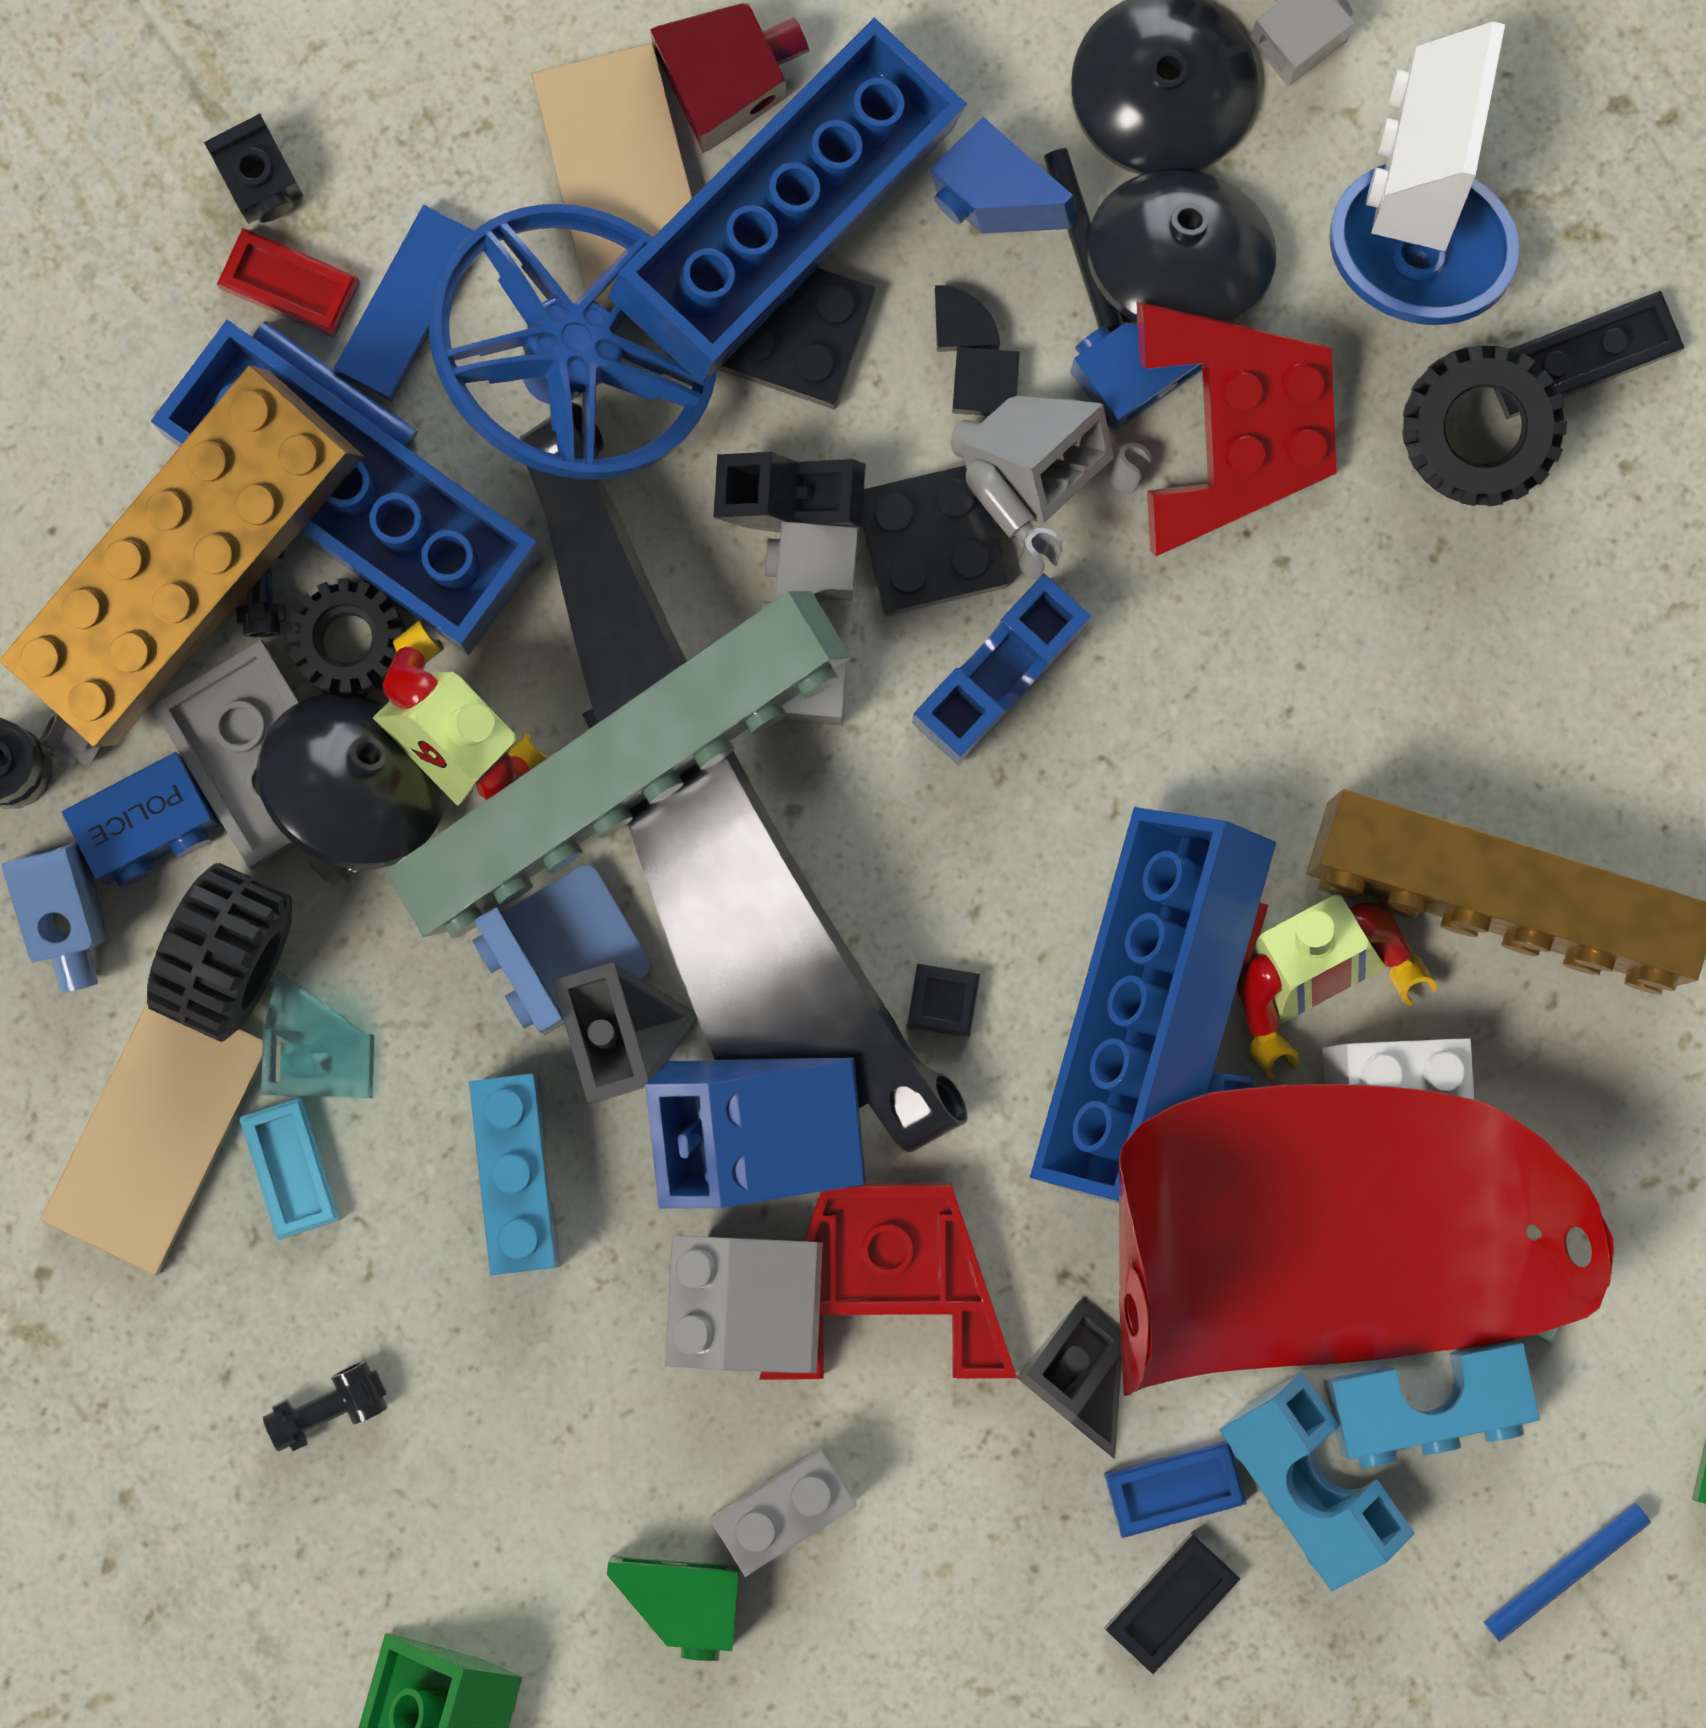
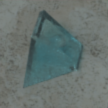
[261,970,374,1098]

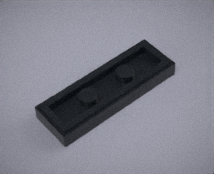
[1493,290,1685,420]

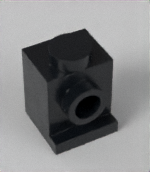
[204,113,304,224]

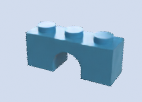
[469,1073,561,1276]
[1324,1341,1540,1468]
[1219,1372,1415,1592]

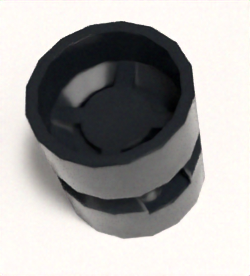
[0,718,52,809]

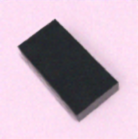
[1104,1532,1241,1674]

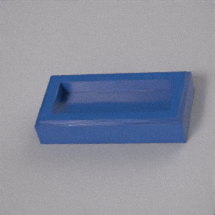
[1104,1440,1247,1538]

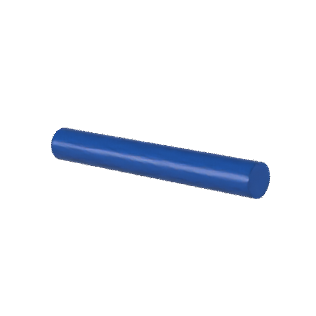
[253,321,418,448]
[1483,1503,1651,1643]

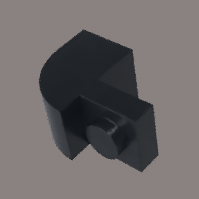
[713,452,866,532]

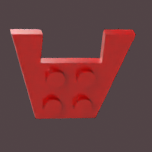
[1136,301,1337,557]
[759,1183,1017,1380]

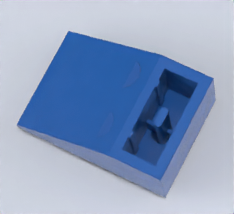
[645,1058,866,1209]

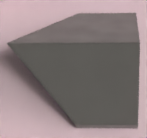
[552,962,697,1105]
[1017,1300,1122,1459]

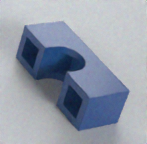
[912,573,1091,766]

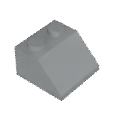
[665,1235,823,1373]

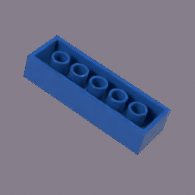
[608,17,967,385]
[151,319,543,656]
[1030,807,1276,1204]

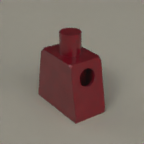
[650,3,809,153]

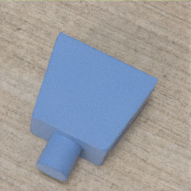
[1,842,107,993]

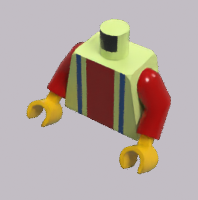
[373,619,551,805]
[1237,894,1437,1080]

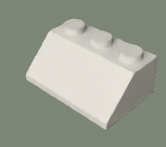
[1366,22,1505,251]

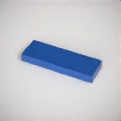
[334,204,474,402]

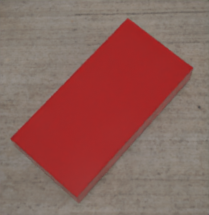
[217,227,360,338]

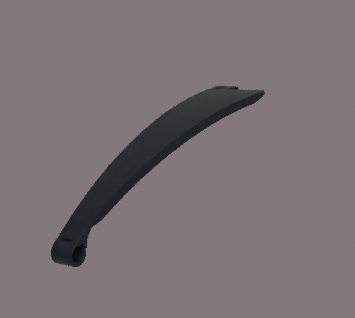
[520,402,967,1152]

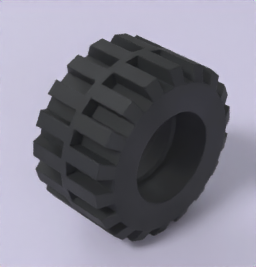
[1402,345,1567,507]
[147,863,292,1042]

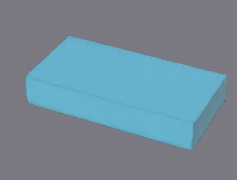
[239,1098,341,1240]

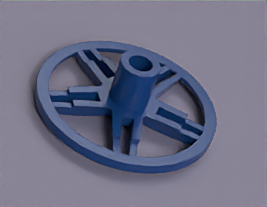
[429,204,717,480]

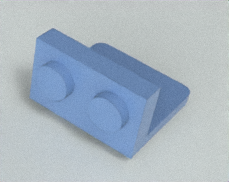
[472,865,651,1035]

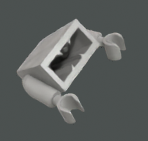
[951,396,1152,579]

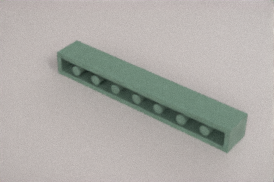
[385,591,852,939]

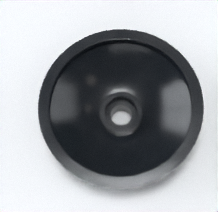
[1071,0,1258,175]
[1087,170,1276,324]
[257,693,446,869]

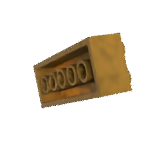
[0,366,364,747]
[1305,789,1706,995]

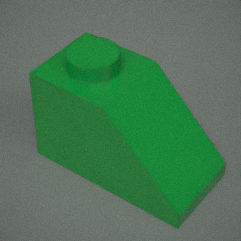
[607,1556,740,1661]

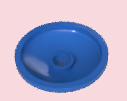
[1329,165,1520,325]

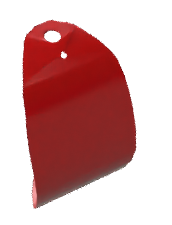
[1119,1084,1614,1396]

